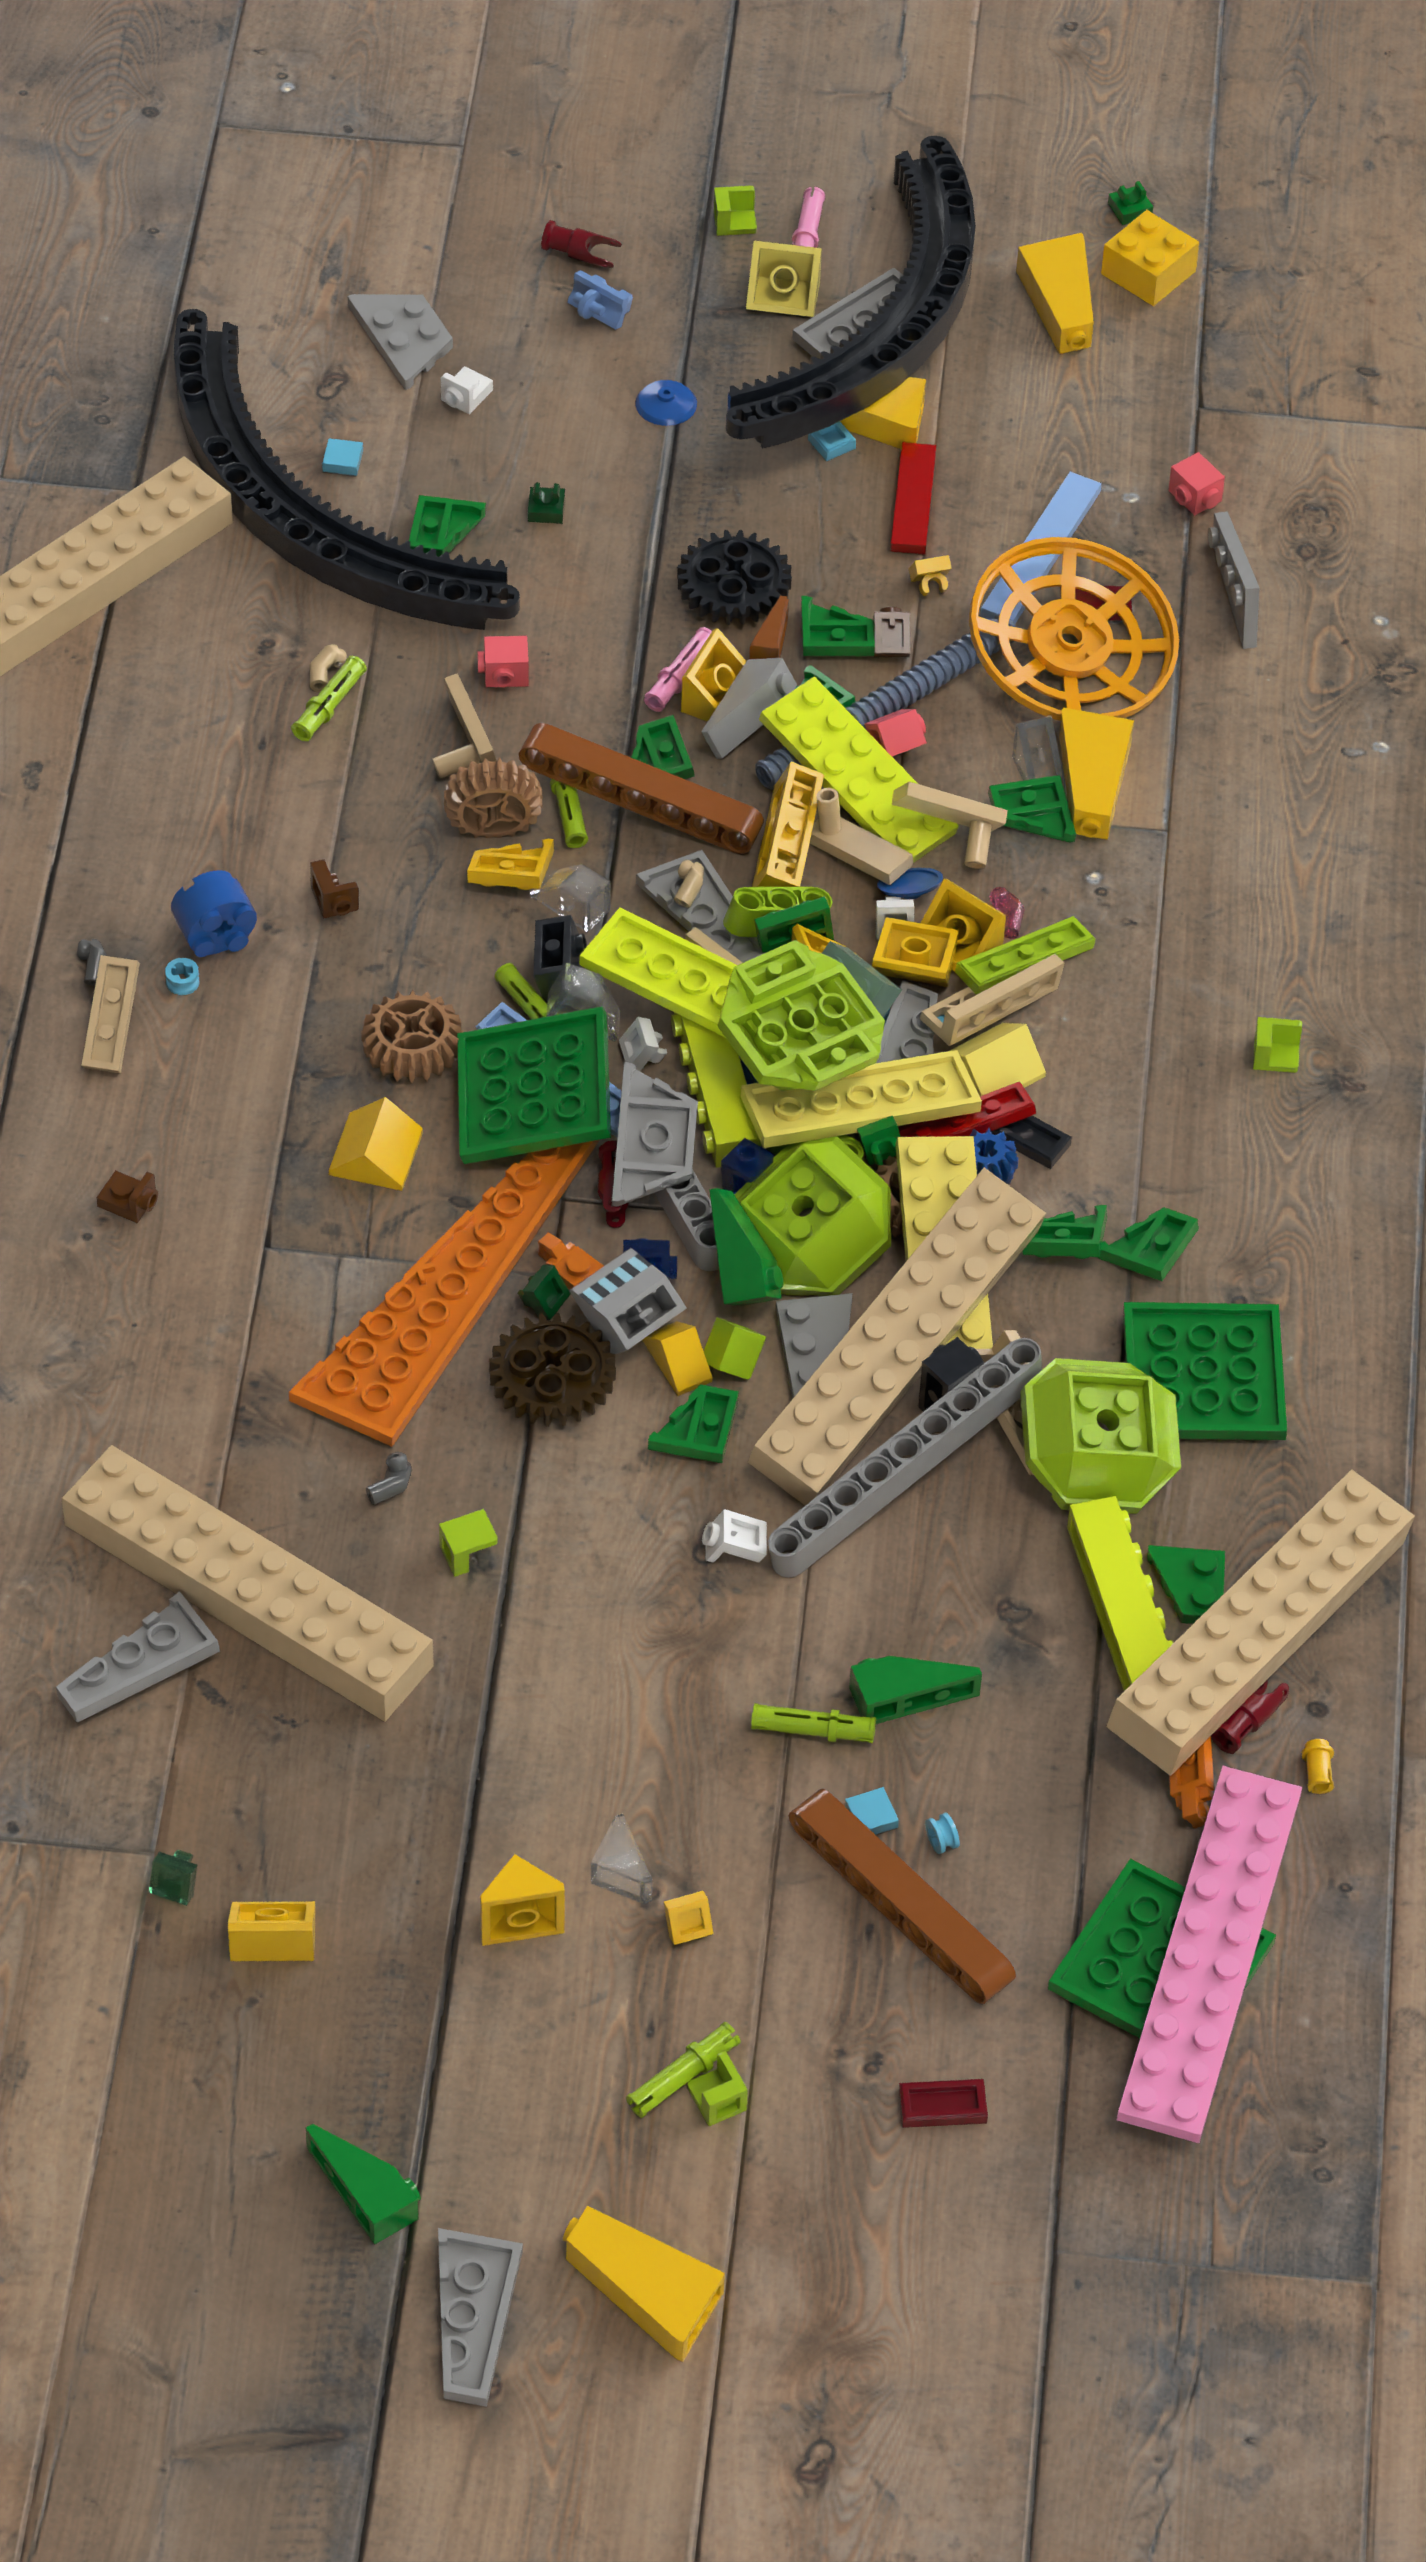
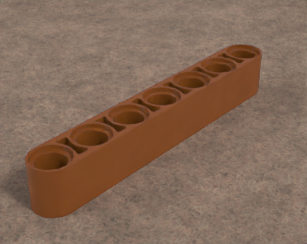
[519,723,764,854]
[788,1789,1016,2004]

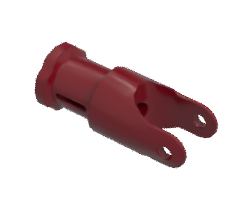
[541,220,622,268]
[598,1140,629,1228]
[1211,1680,1289,1754]

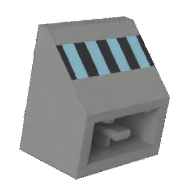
[569,1248,687,1354]

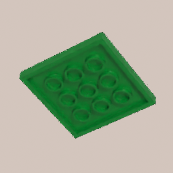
[457,1006,611,1164]
[1123,1302,1287,1440]
[1048,1858,1276,2038]

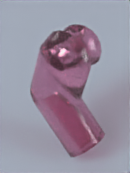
[989,887,1024,939]

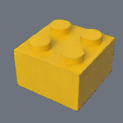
[1101,210,1199,307]

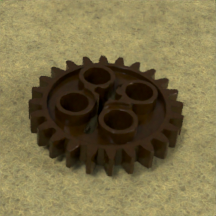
[489,1313,616,1427]

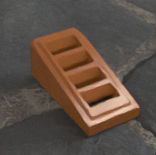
[749,596,789,659]

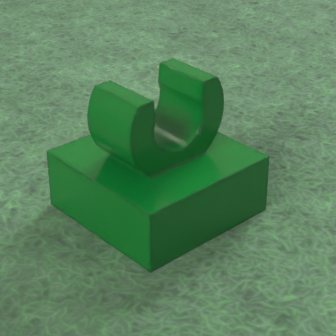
[1108,181,1153,225]
[857,1115,900,1166]

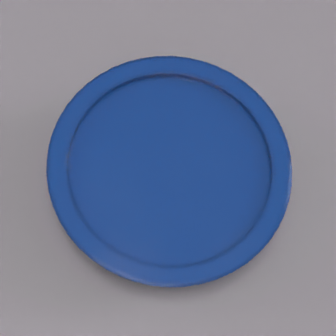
[635,380,697,426]
[877,868,943,899]

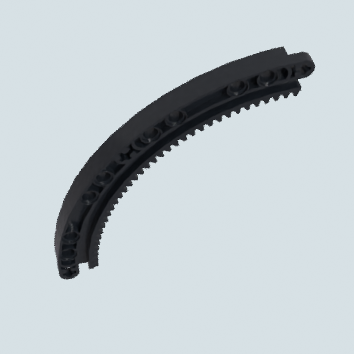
[726,136,976,449]
[174,309,520,630]

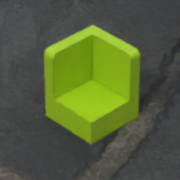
[713,186,757,236]
[1253,1017,1302,1073]
[704,1317,766,1380]
[439,1509,498,1577]
[688,2051,748,2126]

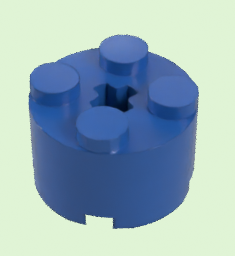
[171,870,257,957]

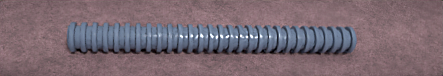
[755,614,1016,790]

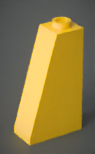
[1016,233,1094,354]
[840,377,926,449]
[1059,707,1134,840]
[563,2206,725,2362]

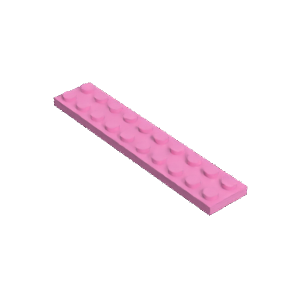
[1117,1766,1302,2143]

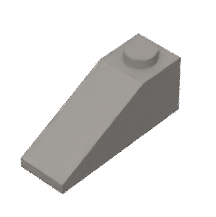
[701,658,797,759]

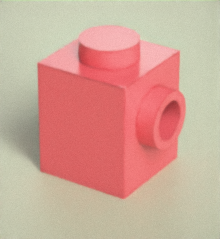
[1168,452,1225,516]
[477,636,529,688]
[864,709,927,757]

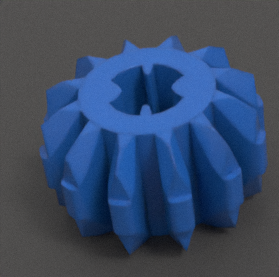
[970,1128,1019,1184]

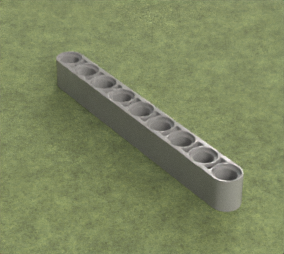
[768,1338,1043,1578]

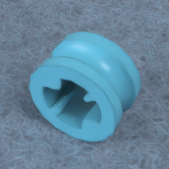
[165,958,199,995]
[925,1812,960,1854]

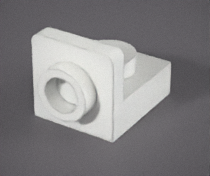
[441,366,493,414]
[702,1509,767,1563]

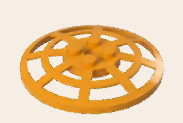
[969,537,1179,721]

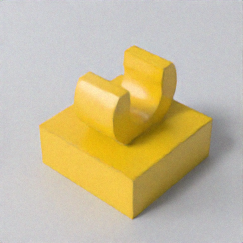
[909,555,952,596]
[663,1891,714,1945]

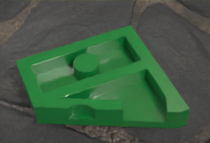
[409,495,486,557]
[801,596,875,656]
[631,715,695,779]
[988,775,1076,843]
[754,896,834,953]
[1097,1207,1199,1281]
[648,1384,739,1463]
[1147,1545,1225,1624]

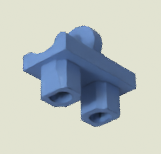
[567,270,633,330]

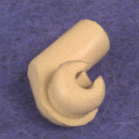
[310,644,347,692]
[674,860,704,908]

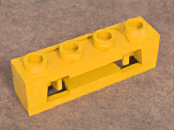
[752,761,824,887]

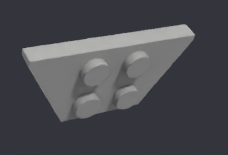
[347,294,453,390]
[612,1062,698,1206]

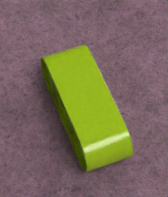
[723,886,833,937]

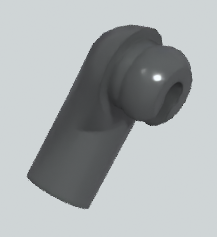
[77,939,107,986]
[366,1452,412,1505]

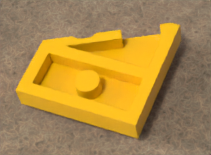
[467,838,554,890]

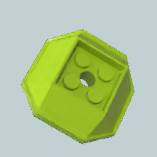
[718,940,885,1091]
[734,1136,891,1297]
[1020,1358,1181,1514]

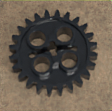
[677,530,792,625]

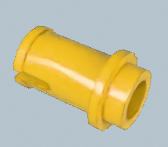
[1301,1739,1334,1794]

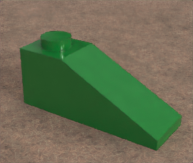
[709,1188,784,1306]
[849,1656,982,1724]
[305,2124,421,2245]

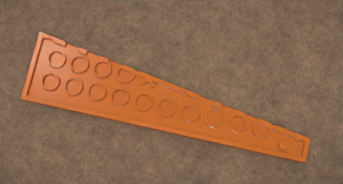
[289,1140,599,1447]

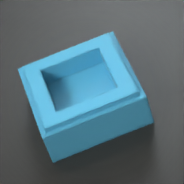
[808,421,856,461]
[322,438,363,476]
[845,1787,899,1835]

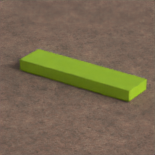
[955,916,1096,995]

